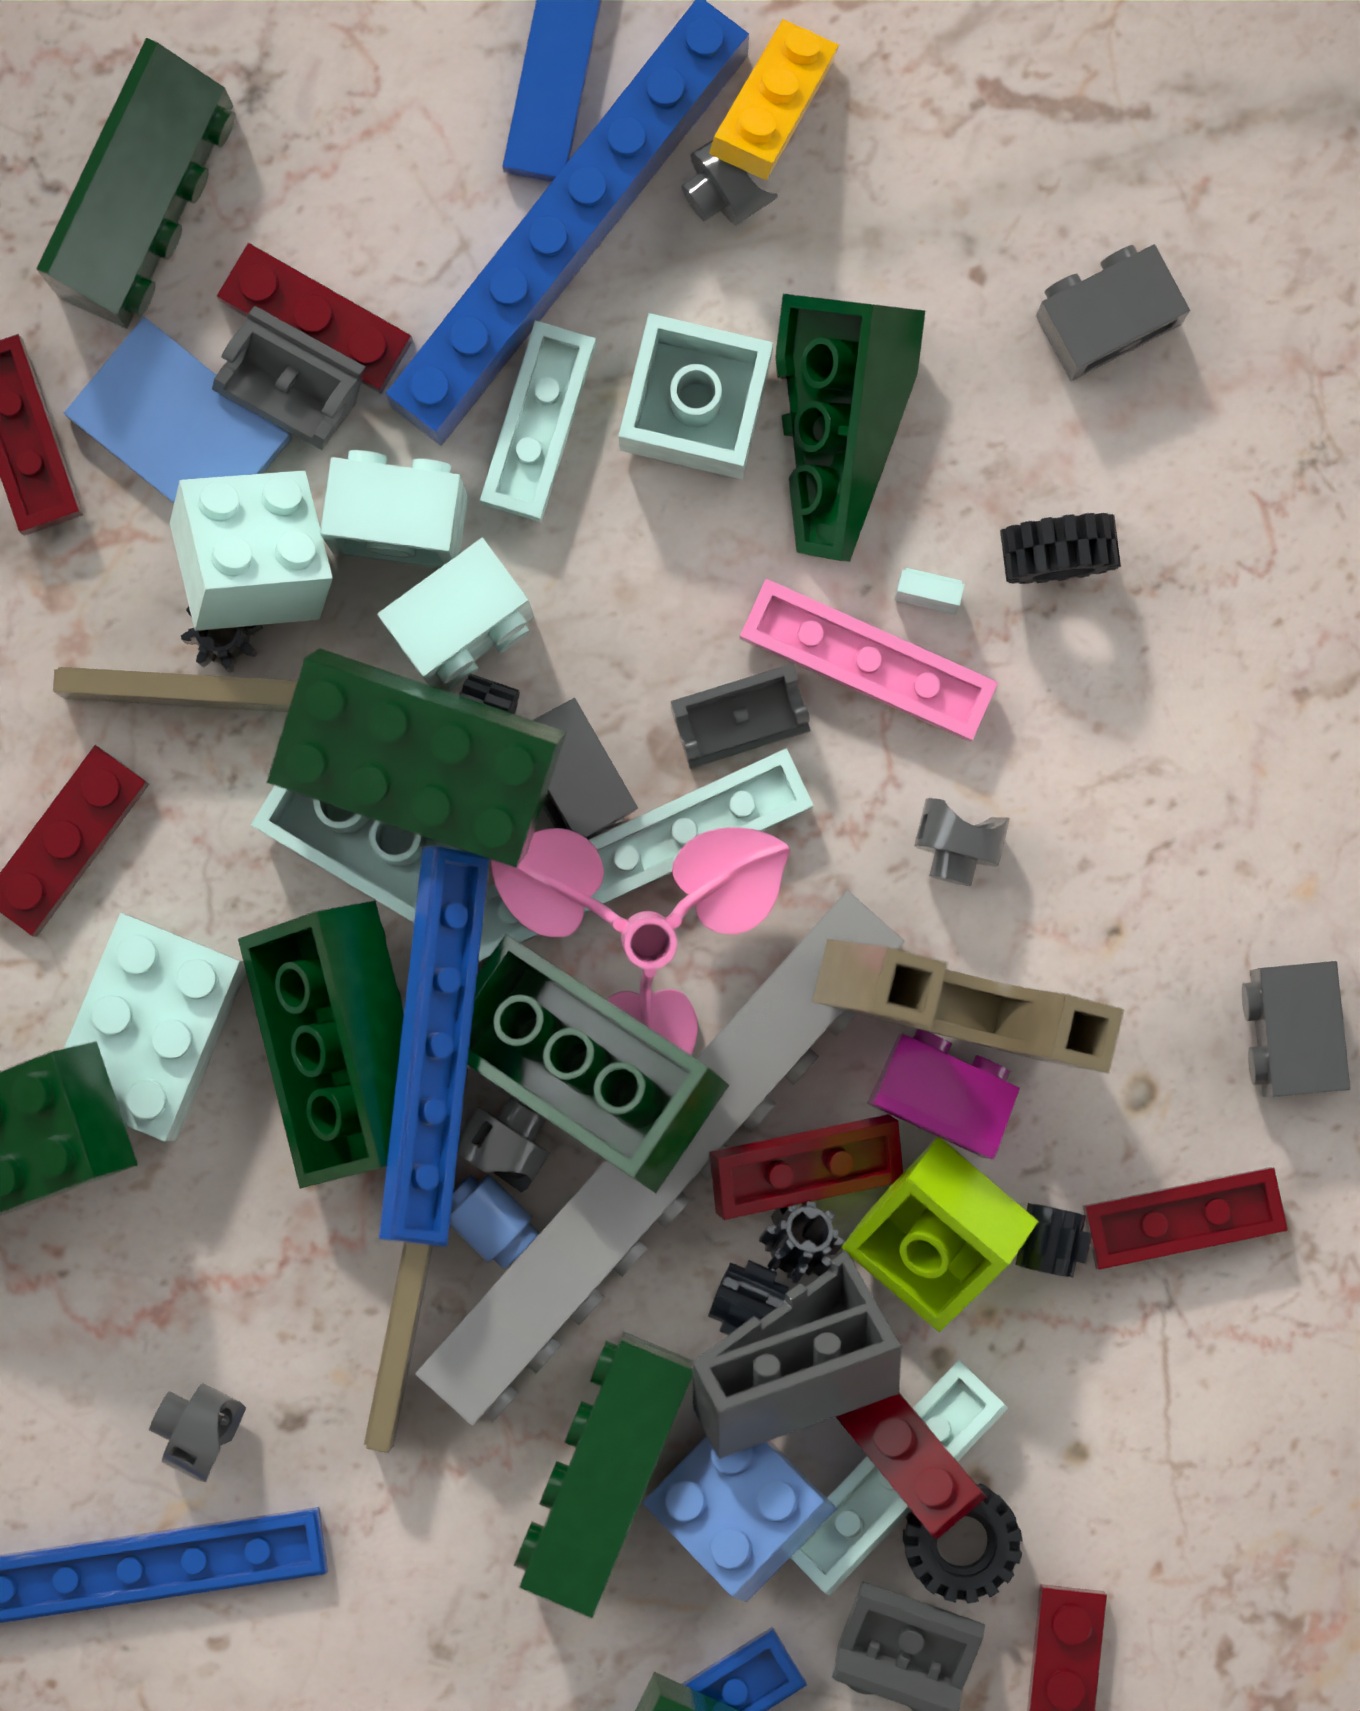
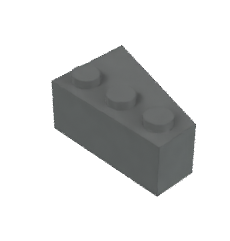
[692,1250,902,1459]

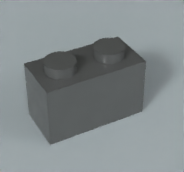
[1036,244,1191,381]
[1242,961,1351,1097]

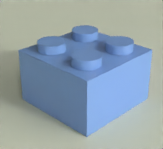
[642,1436,837,1602]

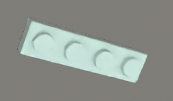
[790,1360,1008,1596]

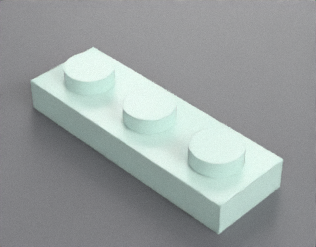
[480,320,596,523]

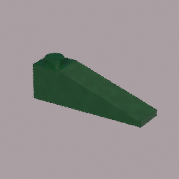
[775,294,926,562]

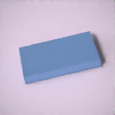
[64,317,292,504]

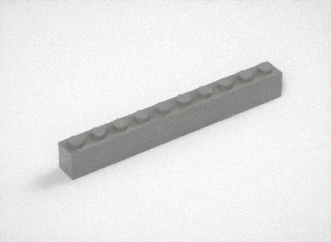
[415,890,905,1426]

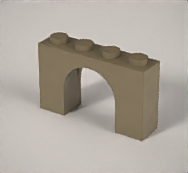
[812,939,1124,1074]

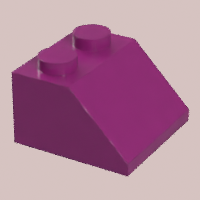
[867,1029,1020,1160]

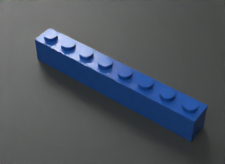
[386,0,749,446]

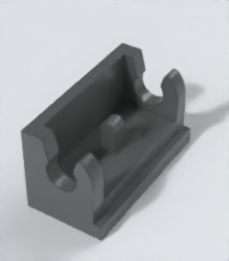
[212,306,365,450]
[670,663,811,769]
[533,697,638,840]

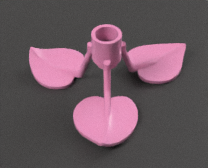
[491,827,790,1055]

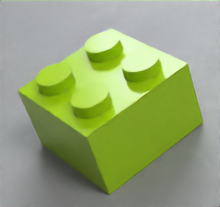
[841,1136,1038,1333]

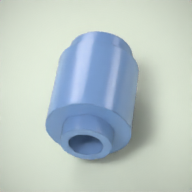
[450,1174,539,1269]

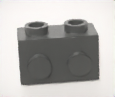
[832,1581,985,1711]

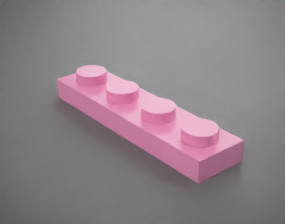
[739,579,998,743]

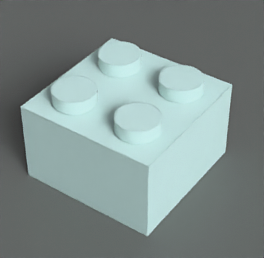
[618,313,773,480]
[320,450,468,568]
[170,471,333,631]
[377,537,534,691]

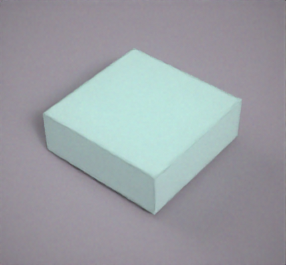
[894,568,965,614]

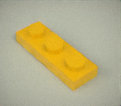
[709,19,839,181]

